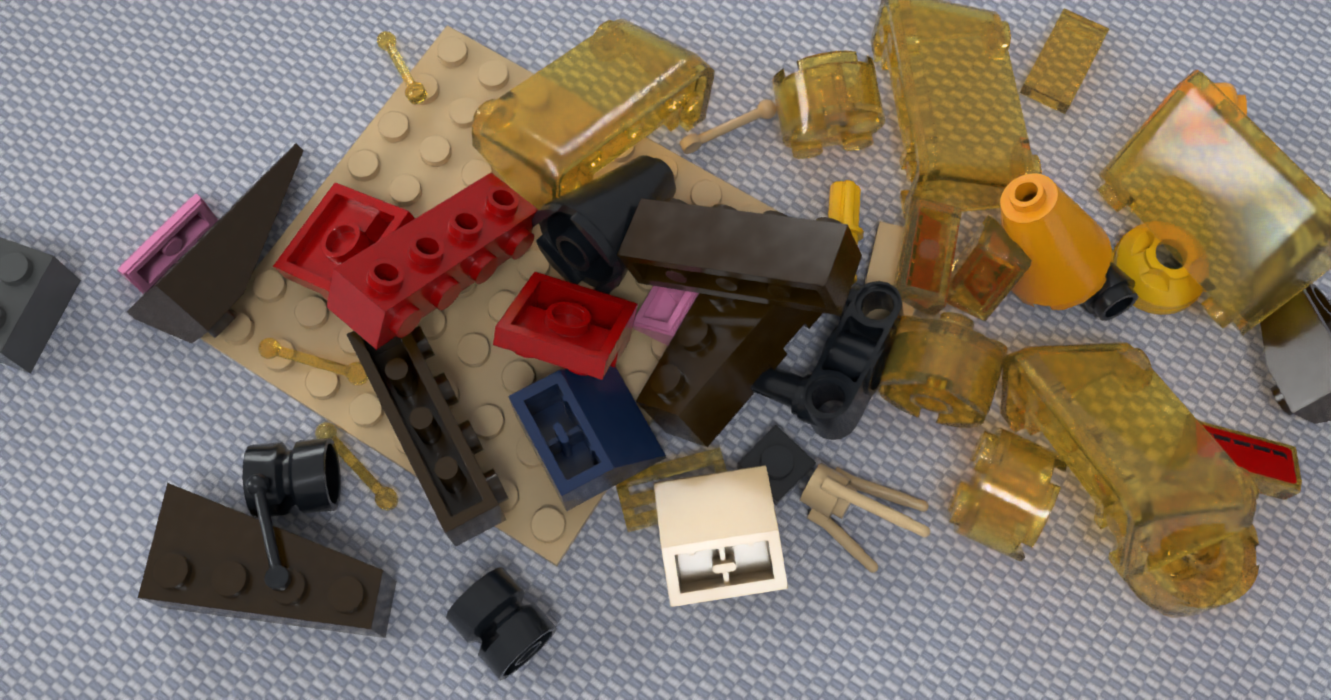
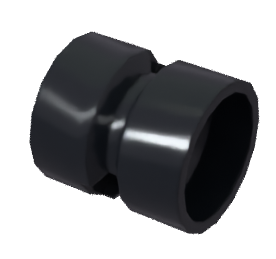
[242,438,341,518]
[446,567,557,680]

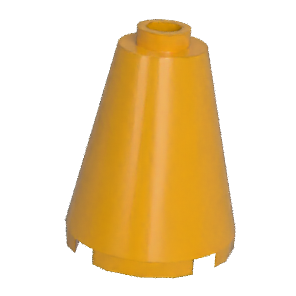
[1000,173,1113,310]

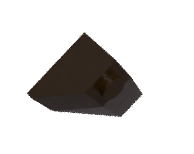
[127,143,304,344]

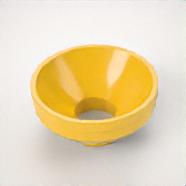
[1112,221,1210,315]

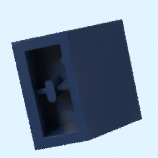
[508,366,666,511]

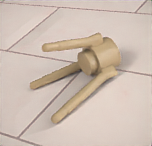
[800,463,931,573]

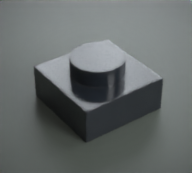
[737,425,816,505]

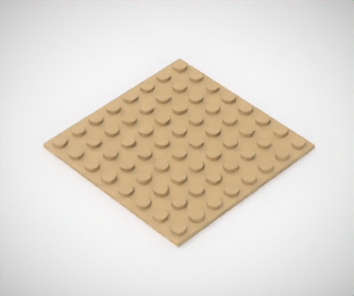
[201,25,779,567]

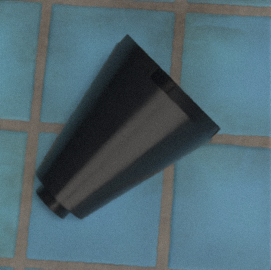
[532,155,676,294]

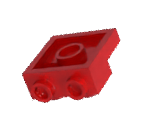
[273,182,415,301]
[493,271,638,380]

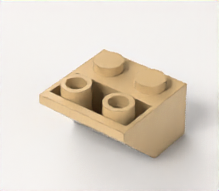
[654,465,788,607]

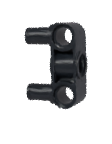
[751,281,906,440]

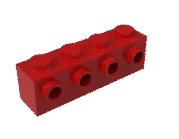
[327,173,538,350]

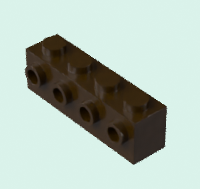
[617,198,862,316]
[346,326,509,547]

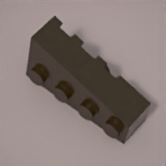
[636,293,823,448]
[138,483,397,638]

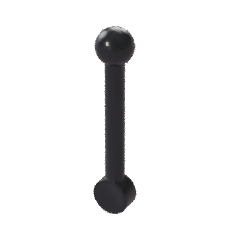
[246,473,291,591]

